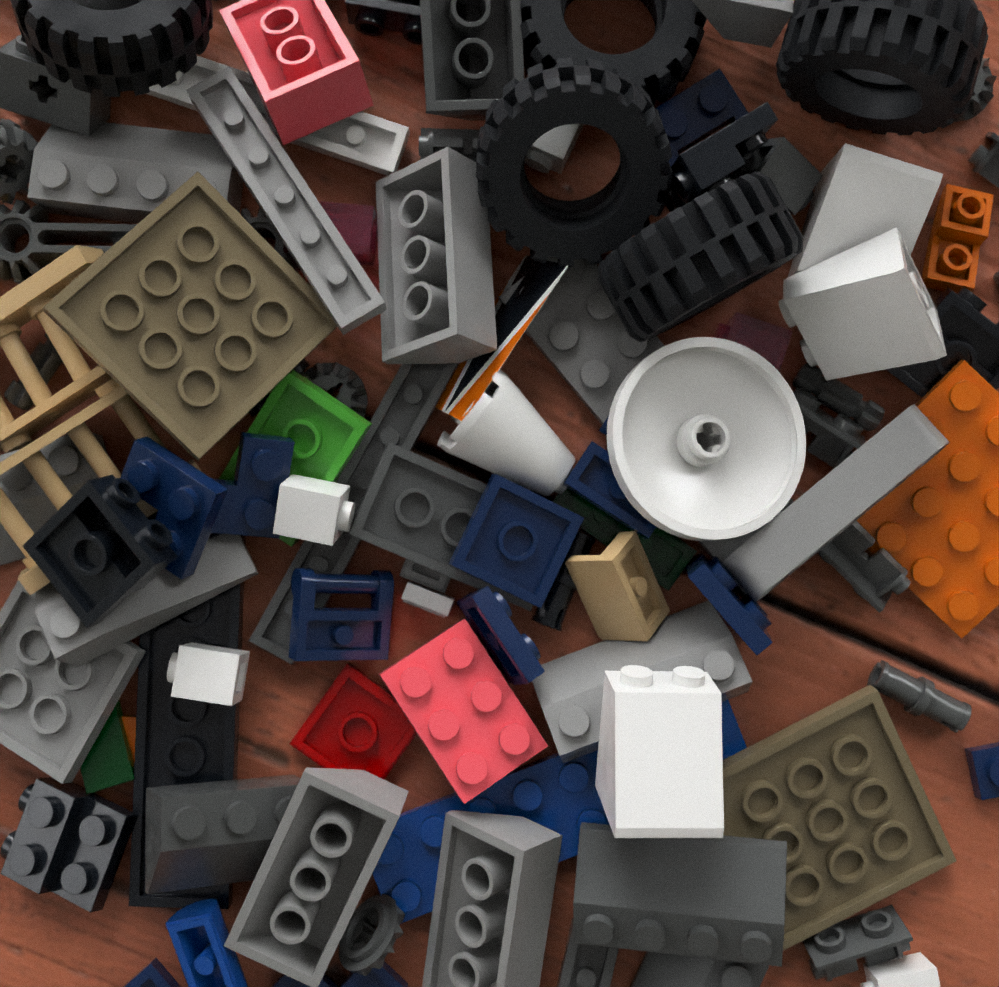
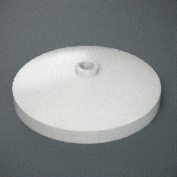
[607,337,806,541]

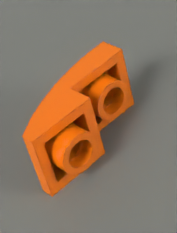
[921,184,994,293]

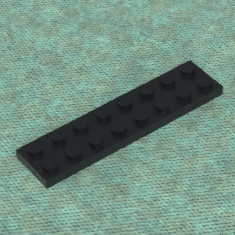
[129,511,246,909]

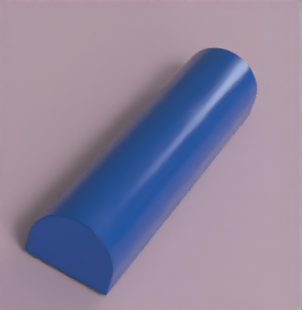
[165,899,248,987]

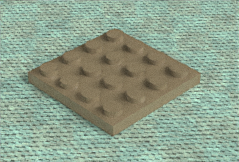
[43,171,337,461]
[723,685,957,951]

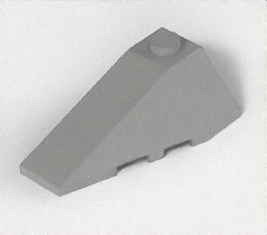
[35,533,259,667]

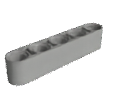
[722,404,950,602]

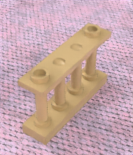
[0,245,112,454]
[0,379,202,595]

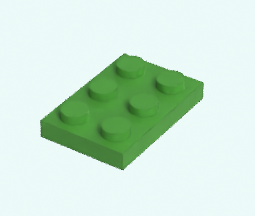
[219,370,372,547]

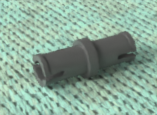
[867,660,972,733]

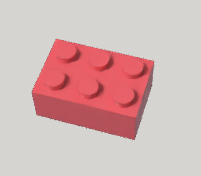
[378,619,548,804]

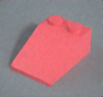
[219,0,374,145]

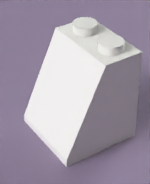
[787,143,943,278]
[778,227,947,381]
[595,665,724,838]

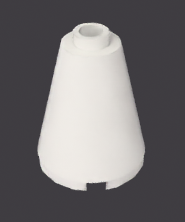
[437,369,575,496]

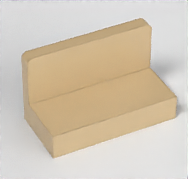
[565,531,670,642]

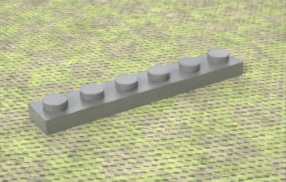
[186,66,386,335]

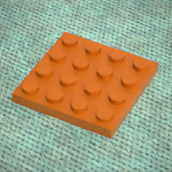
[856,360,999,639]

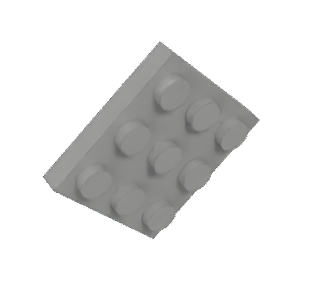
[0,580,146,784]

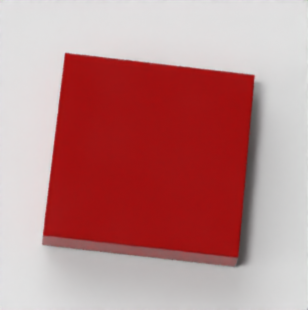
[289,662,417,780]

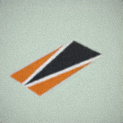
[435,255,568,421]

